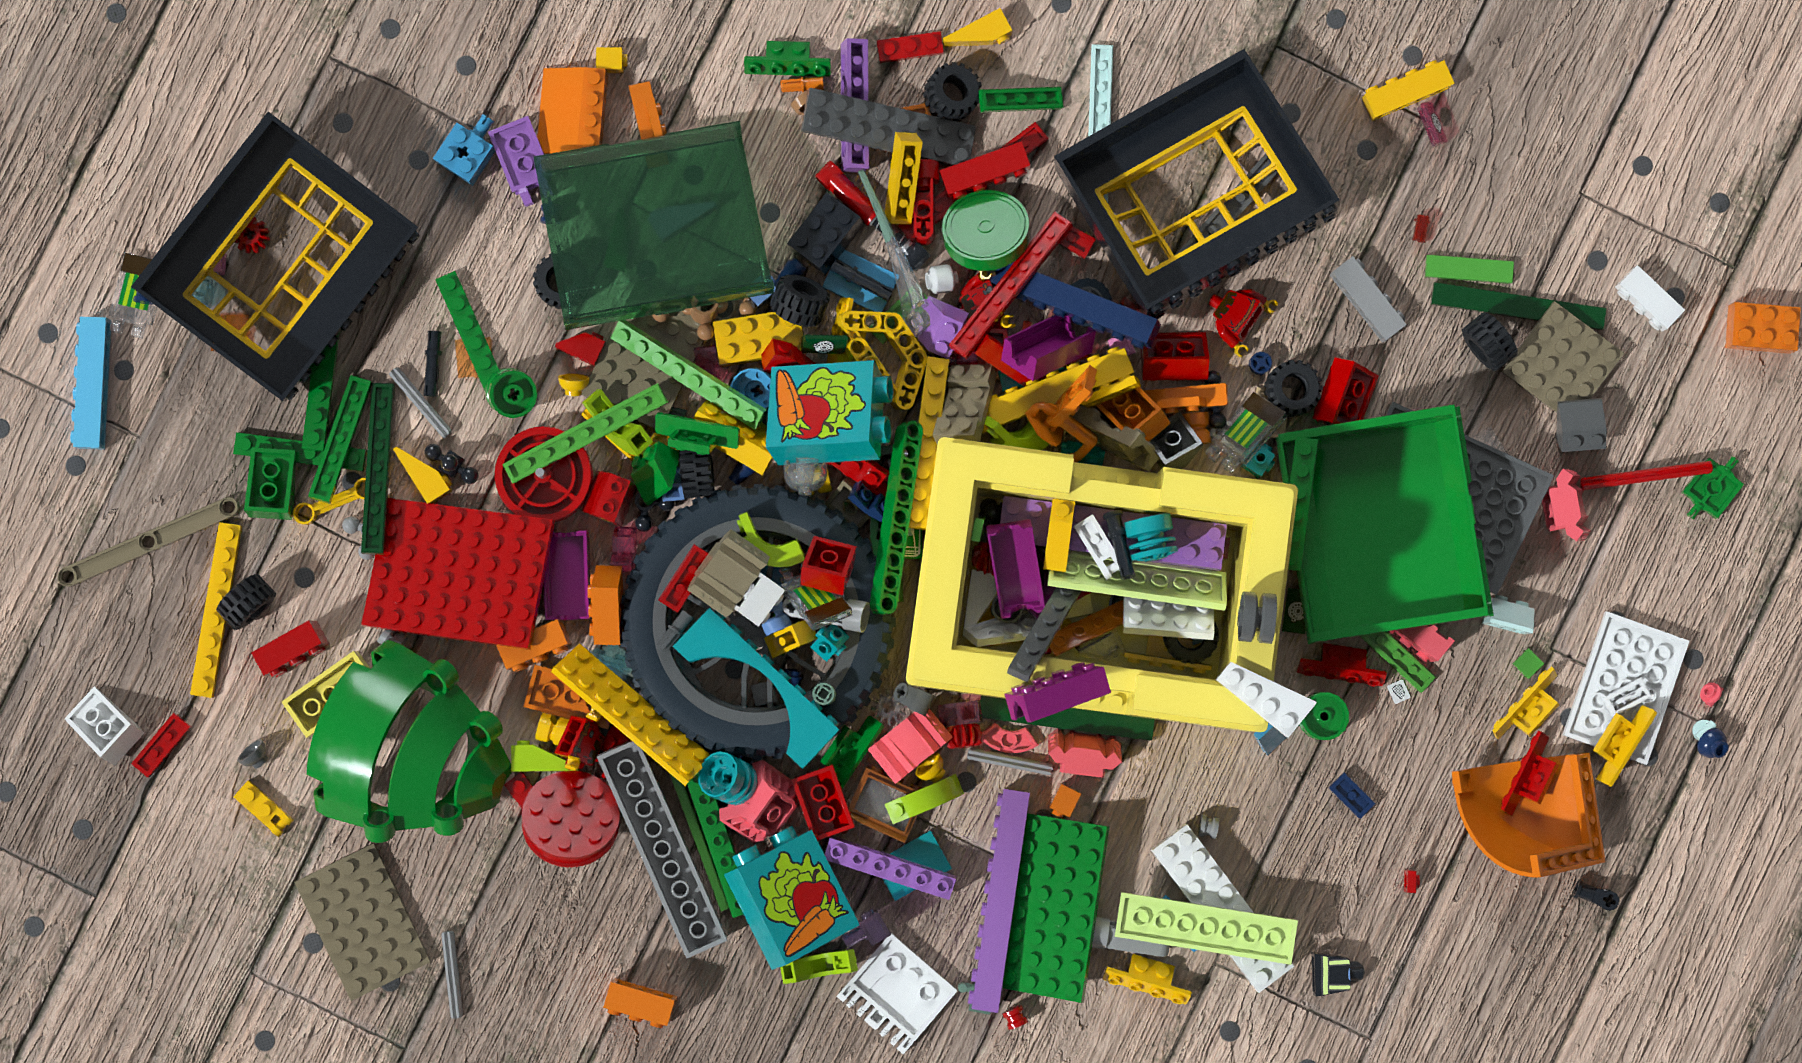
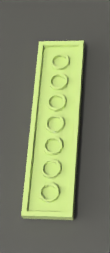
[1047,550,1227,611]
[1115,892,1298,965]

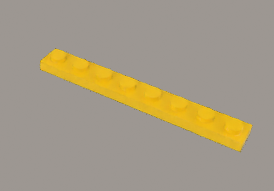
[909,356,949,530]
[190,522,242,698]

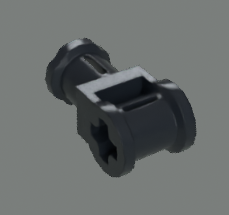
[1573,879,1620,911]

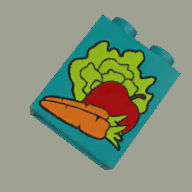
[766,360,893,465]
[724,826,860,970]

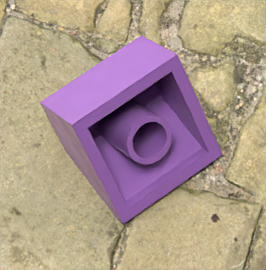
[913,296,969,359]

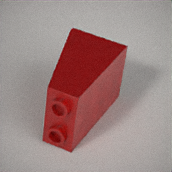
[581,471,637,527]

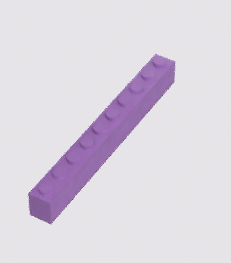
[968,789,1030,1013]

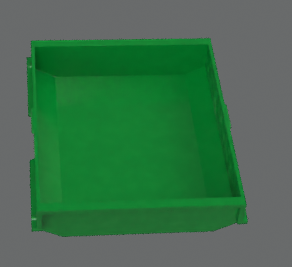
[1276,405,1494,644]

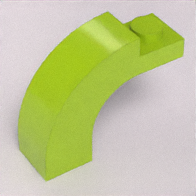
[582,389,653,456]
[985,416,1049,450]
[737,511,805,567]
[885,774,964,824]
[780,949,858,984]

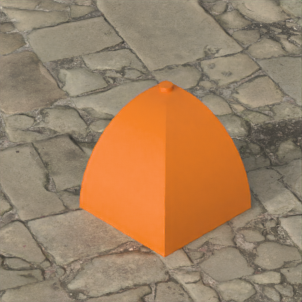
[1452,753,1606,877]

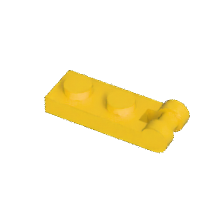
[1081,374,1141,408]
[233,780,294,837]

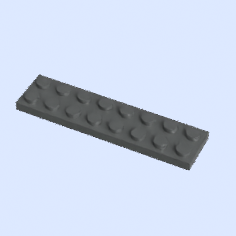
[801,88,976,166]

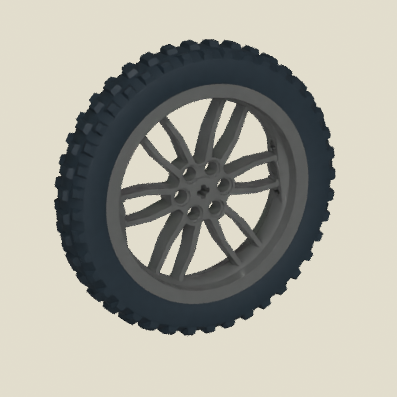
[620,484,896,761]

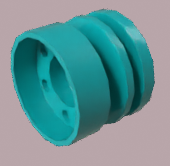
[1124,514,1178,562]
[698,752,757,806]

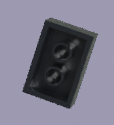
[787,193,865,275]

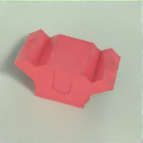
[1542,469,1591,541]
[868,709,953,784]
[1048,728,1122,778]
[719,760,797,843]

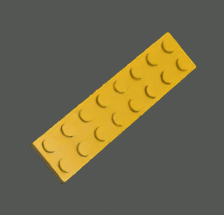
[551,643,710,786]

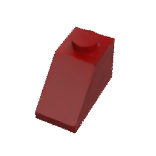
[555,331,606,367]

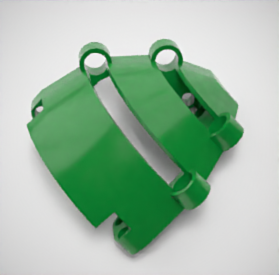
[306,640,512,843]

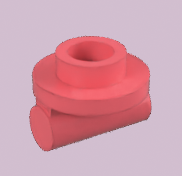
[1700,683,1724,708]

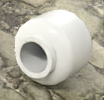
[925,264,958,294]

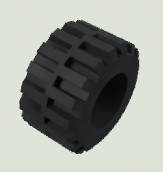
[923,62,982,121]
[533,252,590,309]
[770,274,830,327]
[1462,312,1518,371]
[1264,360,1323,417]
[679,450,715,499]
[216,574,276,630]
[1163,621,1219,664]

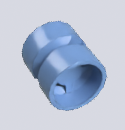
[762,601,792,636]

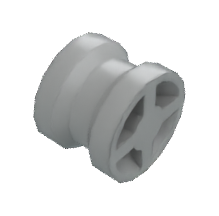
[1198,815,1219,839]

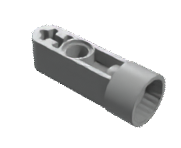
[783,593,870,633]
[1092,917,1170,957]

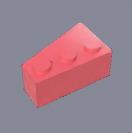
[1388,624,1455,662]

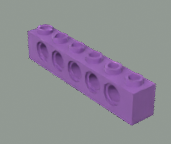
[841,38,869,173]
[825,836,956,900]

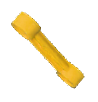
[293,478,366,525]

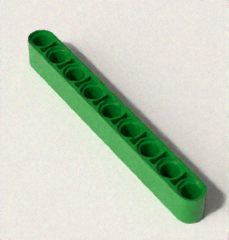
[870,421,923,615]

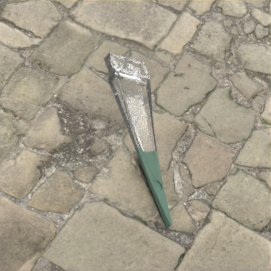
[858,169,931,338]

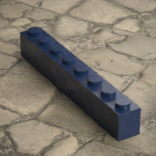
[990,263,1161,349]

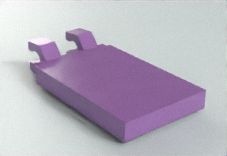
[488,116,554,207]

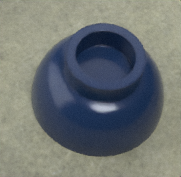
[1697,728,1729,758]

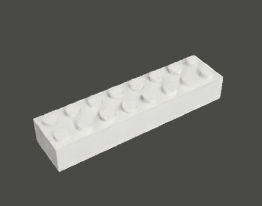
[1150,823,1294,993]

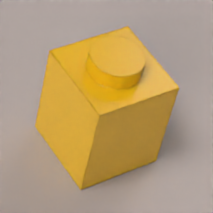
[596,47,628,73]

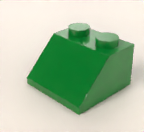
[631,441,679,505]

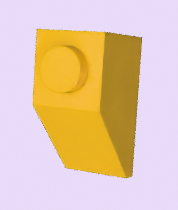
[764,619,818,658]

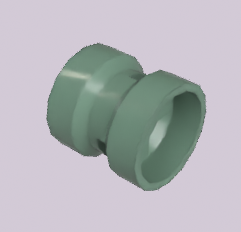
[812,683,836,706]

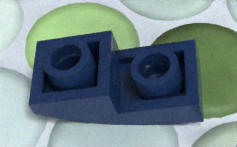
[848,481,885,522]

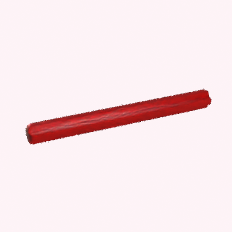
[1580,461,1713,490]

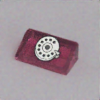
[1417,102,1447,147]

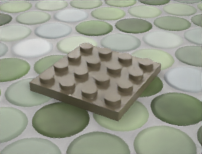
[1501,301,1624,413]

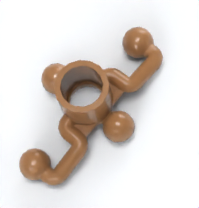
[652,282,756,340]

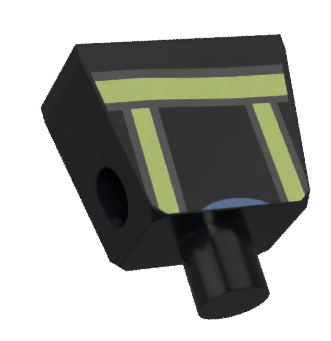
[1311,952,1363,996]

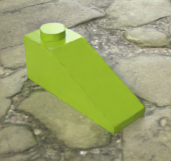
[511,740,580,772]

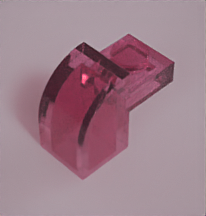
[694,345,721,380]
[610,526,637,572]
[938,700,983,726]

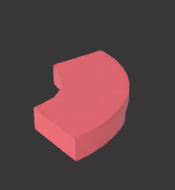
[981,722,1039,753]

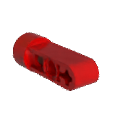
[914,159,939,245]

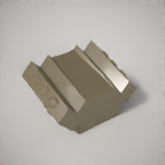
[687,529,770,617]

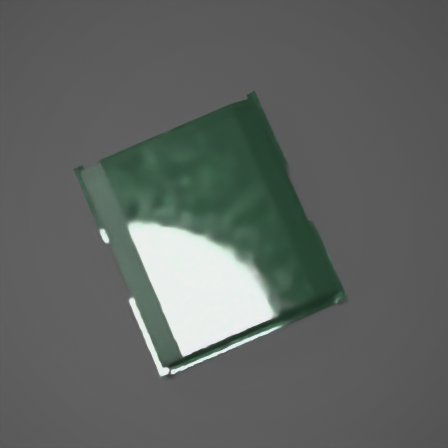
[533,121,774,330]

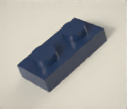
[1328,772,1375,819]

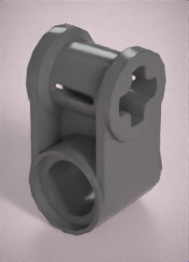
[894,683,935,716]

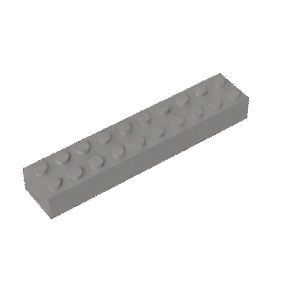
[597,740,727,958]

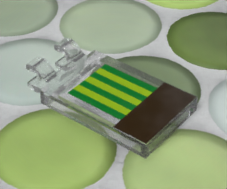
[109,252,157,339]
[1205,391,1288,474]
[779,561,852,631]

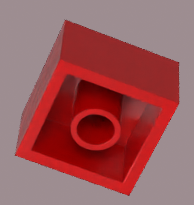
[800,536,857,595]

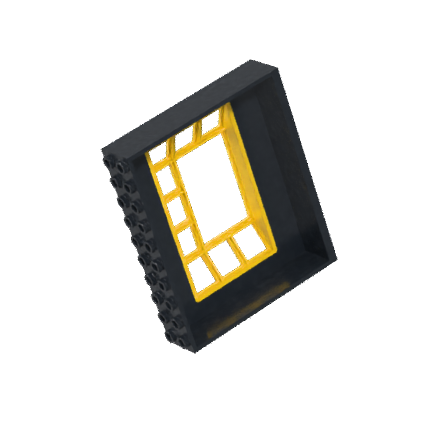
[1054,49,1340,319]
[131,112,420,401]

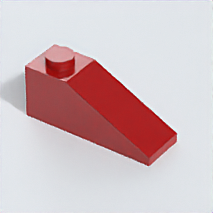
[761,338,816,373]

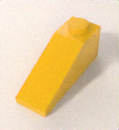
[943,8,1012,47]
[393,447,453,504]
[1043,499,1075,572]

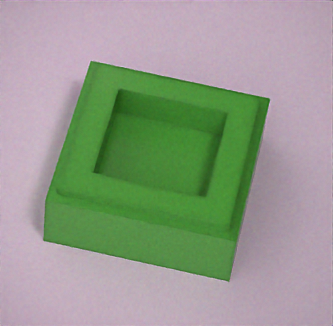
[1512,648,1544,679]

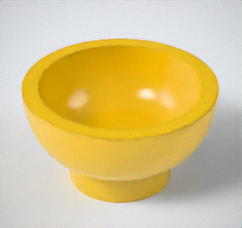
[558,373,590,396]
[915,753,945,783]

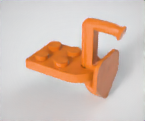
[1025,365,1098,463]

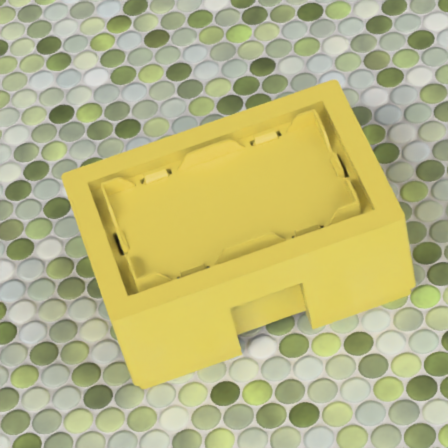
[906,437,1298,732]

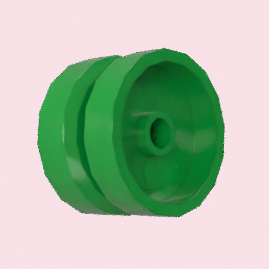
[485,367,537,418]
[1299,692,1349,740]

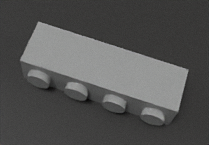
[1330,256,1407,343]

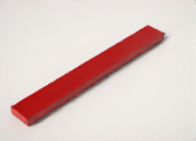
[898,122,1049,242]
[949,212,1073,359]

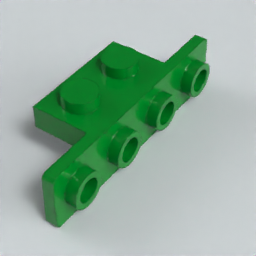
[744,41,831,77]
[655,412,740,455]
[820,715,884,789]

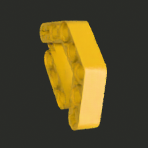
[836,311,927,410]

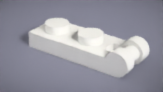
[1074,514,1120,580]

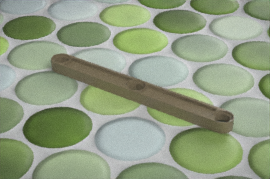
[57,497,240,587]

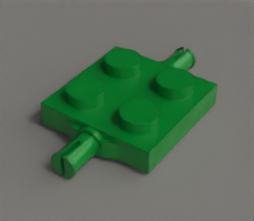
[1681,456,1744,520]

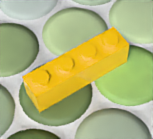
[1362,60,1455,122]
[884,132,923,224]

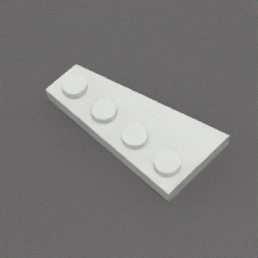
[963,608,1061,647]
[1216,662,1317,738]

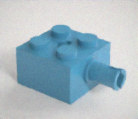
[433,114,496,186]

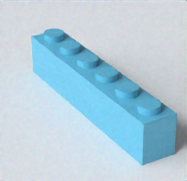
[70,317,112,450]

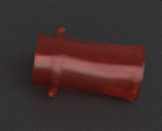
[1412,215,1431,243]

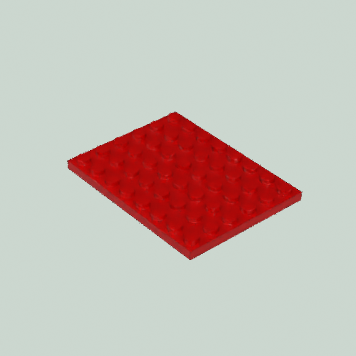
[361,498,555,650]

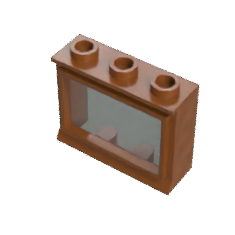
[848,765,922,843]

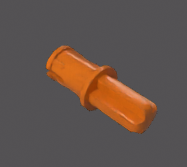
[780,76,824,93]

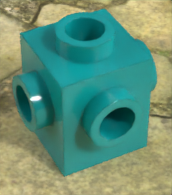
[1241,443,1275,478]
[811,624,849,662]

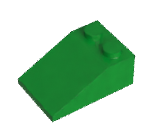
[244,447,296,520]

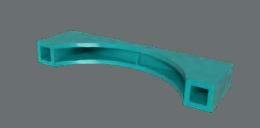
[673,608,840,769]

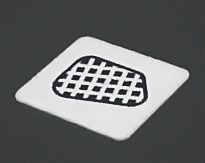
[1387,679,1411,704]

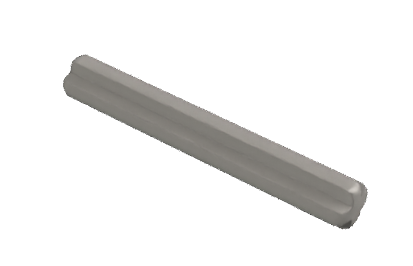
[389,367,452,438]
[967,748,1053,775]
[441,931,463,1019]

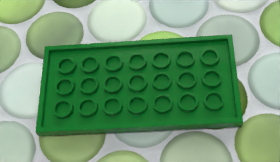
[1002,813,1110,1003]

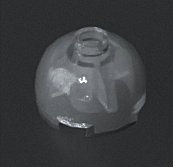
[783,458,828,496]

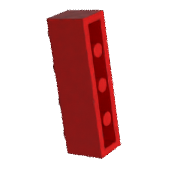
[940,141,1031,200]

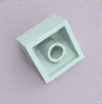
[1481,595,1534,635]

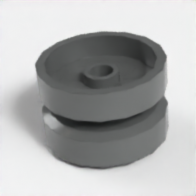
[1237,591,1277,644]

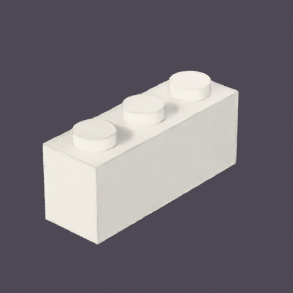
[1615,265,1685,331]

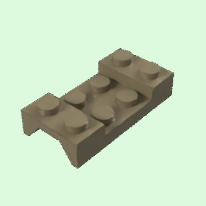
[933,364,997,445]
[1072,405,1159,471]

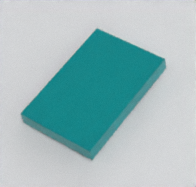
[882,830,952,901]

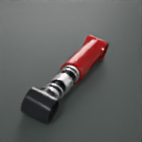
[815,160,931,272]

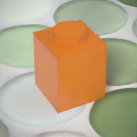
[1049,784,1081,819]

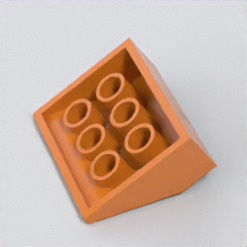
[537,67,608,159]

